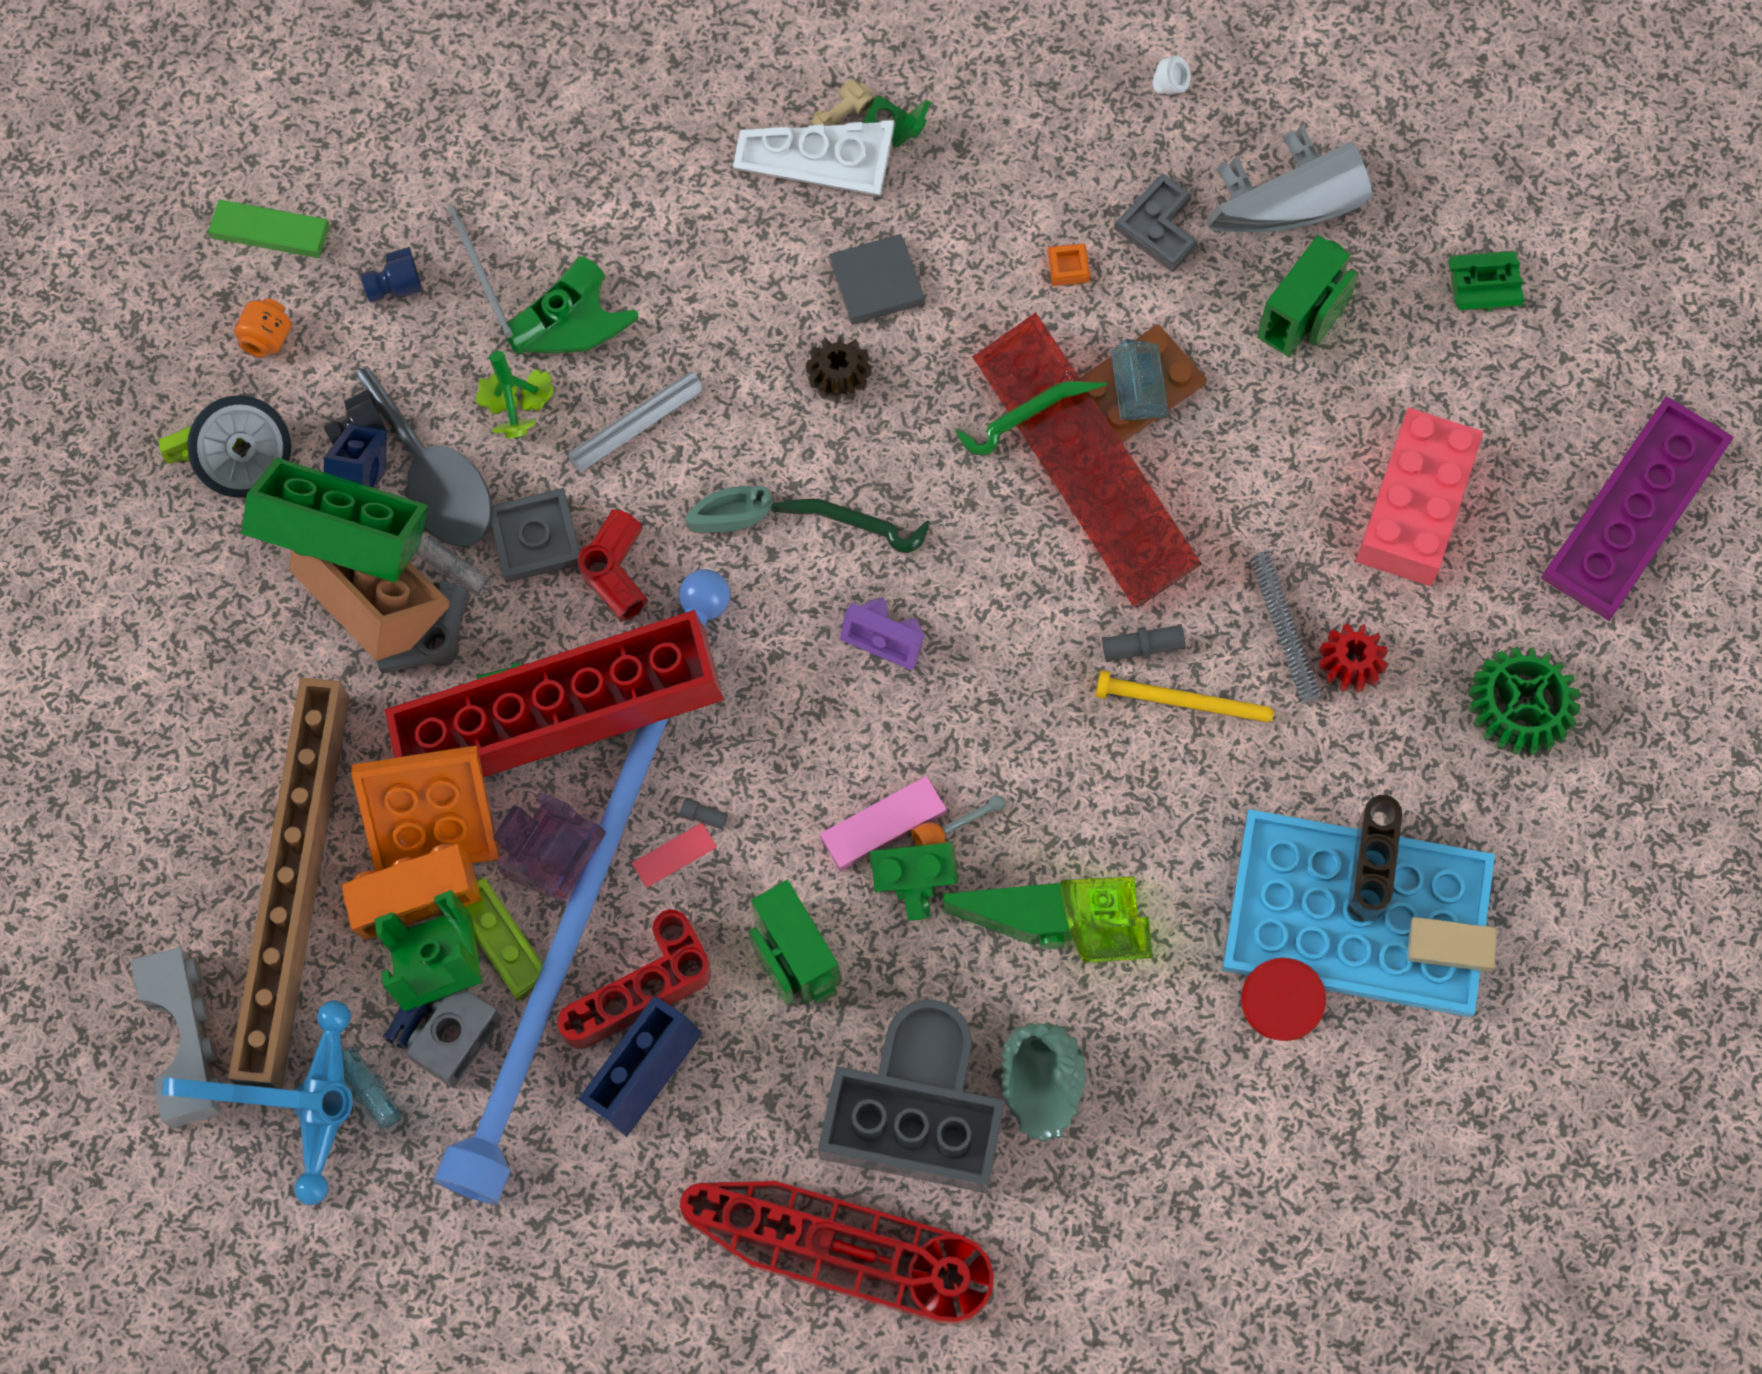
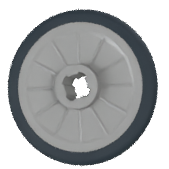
[187,395,291,498]

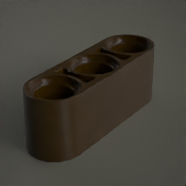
[1348,795,1402,921]

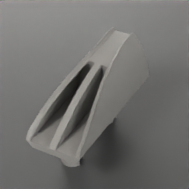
[1207,125,1373,232]

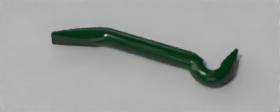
[771,498,929,553]

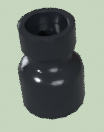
[323,390,388,445]

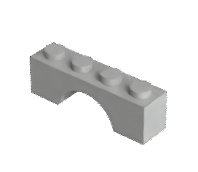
[131,947,222,1128]

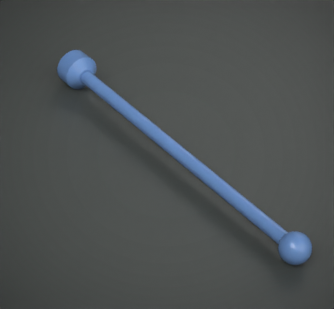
[433,569,731,1205]

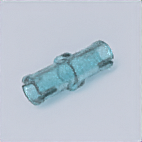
[342,1047,403,1130]

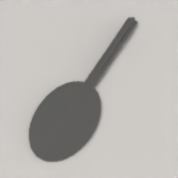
[356,366,492,547]

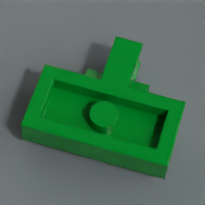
[870,841,958,921]

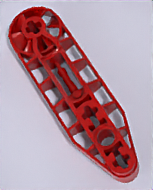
[679,1181,994,1325]

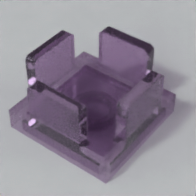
[493,793,607,902]

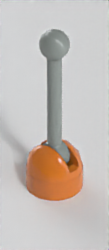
[911,795,1005,845]

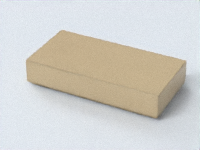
[1407,917,1497,972]

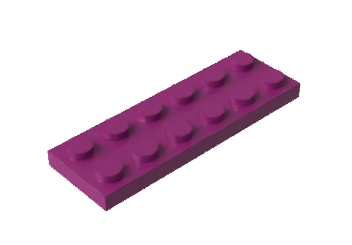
[1541,396,1734,621]

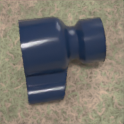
[360,247,423,303]

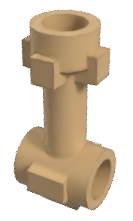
[809,79,874,126]

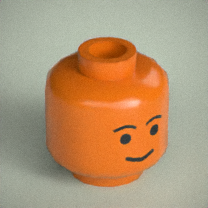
[234,298,292,358]

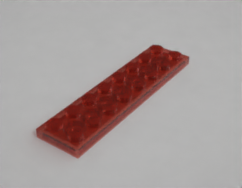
[972,312,1202,609]

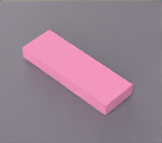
[820,776,947,872]

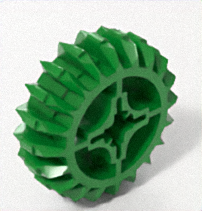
[1468,646,1580,755]

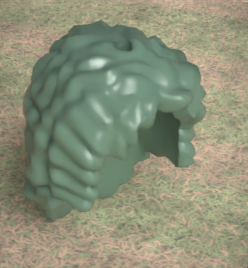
[1000,1023,1086,1142]

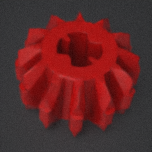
[1319,623,1388,693]

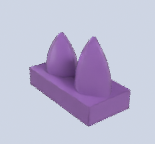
[840,597,925,671]

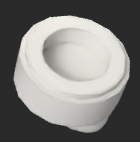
[1153,56,1191,95]

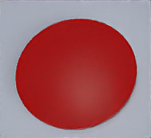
[1241,958,1326,1041]

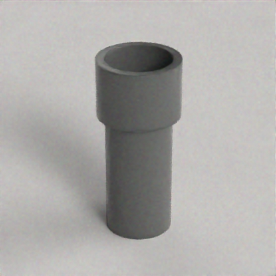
[679,797,728,830]

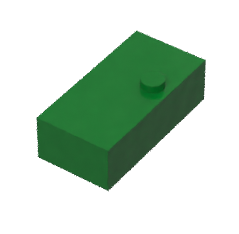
[241,457,428,583]

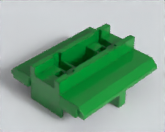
[1448,250,1525,312]

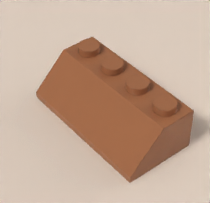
[289,550,450,661]

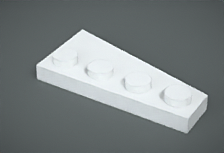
[733,120,895,197]

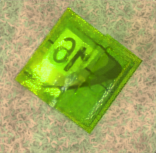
[1060,876,1153,963]

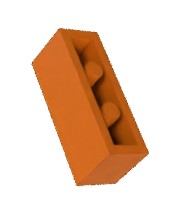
[341,844,482,940]

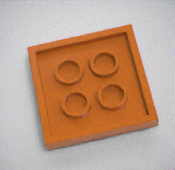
[351,745,499,871]

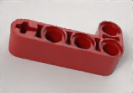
[557,909,711,1049]

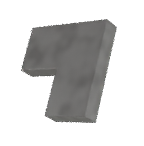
[1114,173,1198,273]

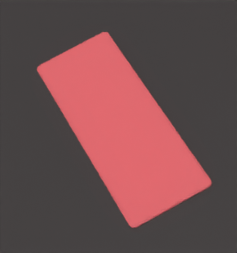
[632,823,717,887]

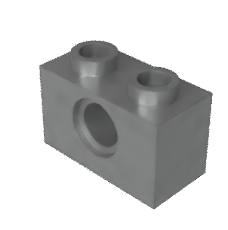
[406,989,502,1088]

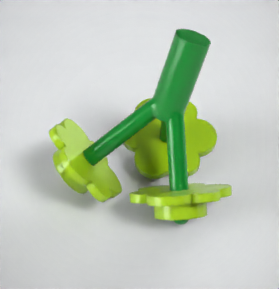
[475,351,554,439]

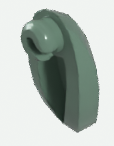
[686,486,773,533]

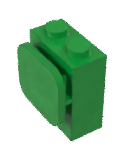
[1257,235,1359,357]
[748,879,841,1005]

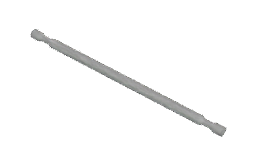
[448,205,513,338]

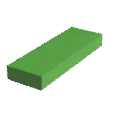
[208,199,330,258]

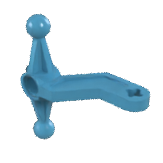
[161,1000,353,1206]

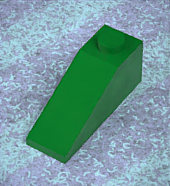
[943,882,1074,949]

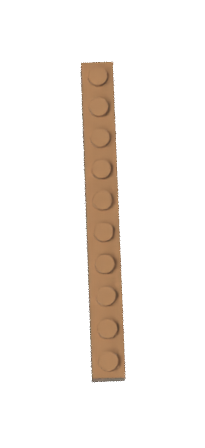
[228,677,350,1089]

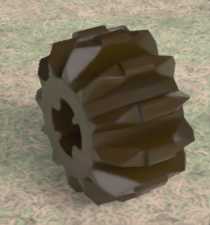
[806,334,872,403]

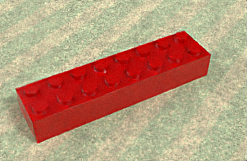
[384,610,724,777]

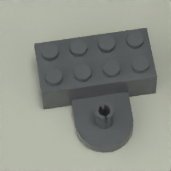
[818,1000,1005,1194]

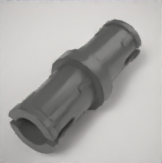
[1102,624,1186,662]

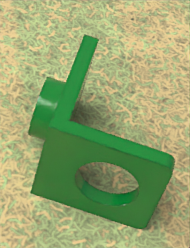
[863,95,931,148]

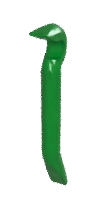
[955,381,1108,456]

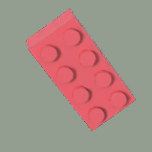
[1355,407,1484,587]

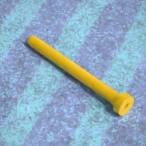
[1095,670,1274,722]

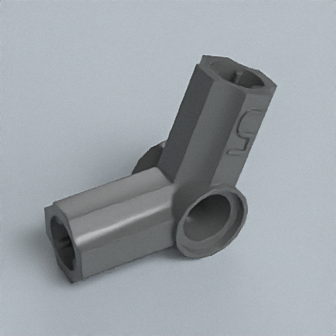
[377,581,469,674]

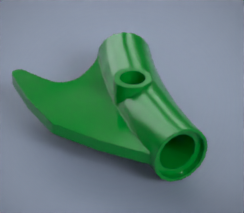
[501,256,639,355]

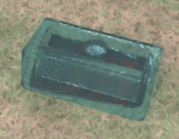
[1111,339,1169,420]

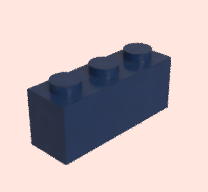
[578,995,703,1137]

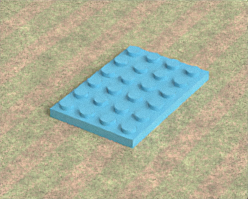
[1222,809,1495,1018]

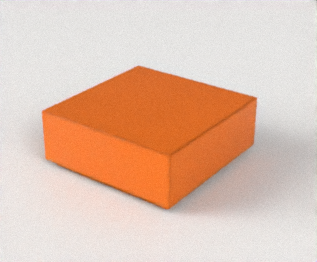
[1047,243,1090,286]

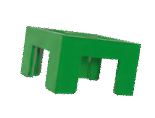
[375,890,482,1011]

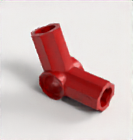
[578,509,648,622]

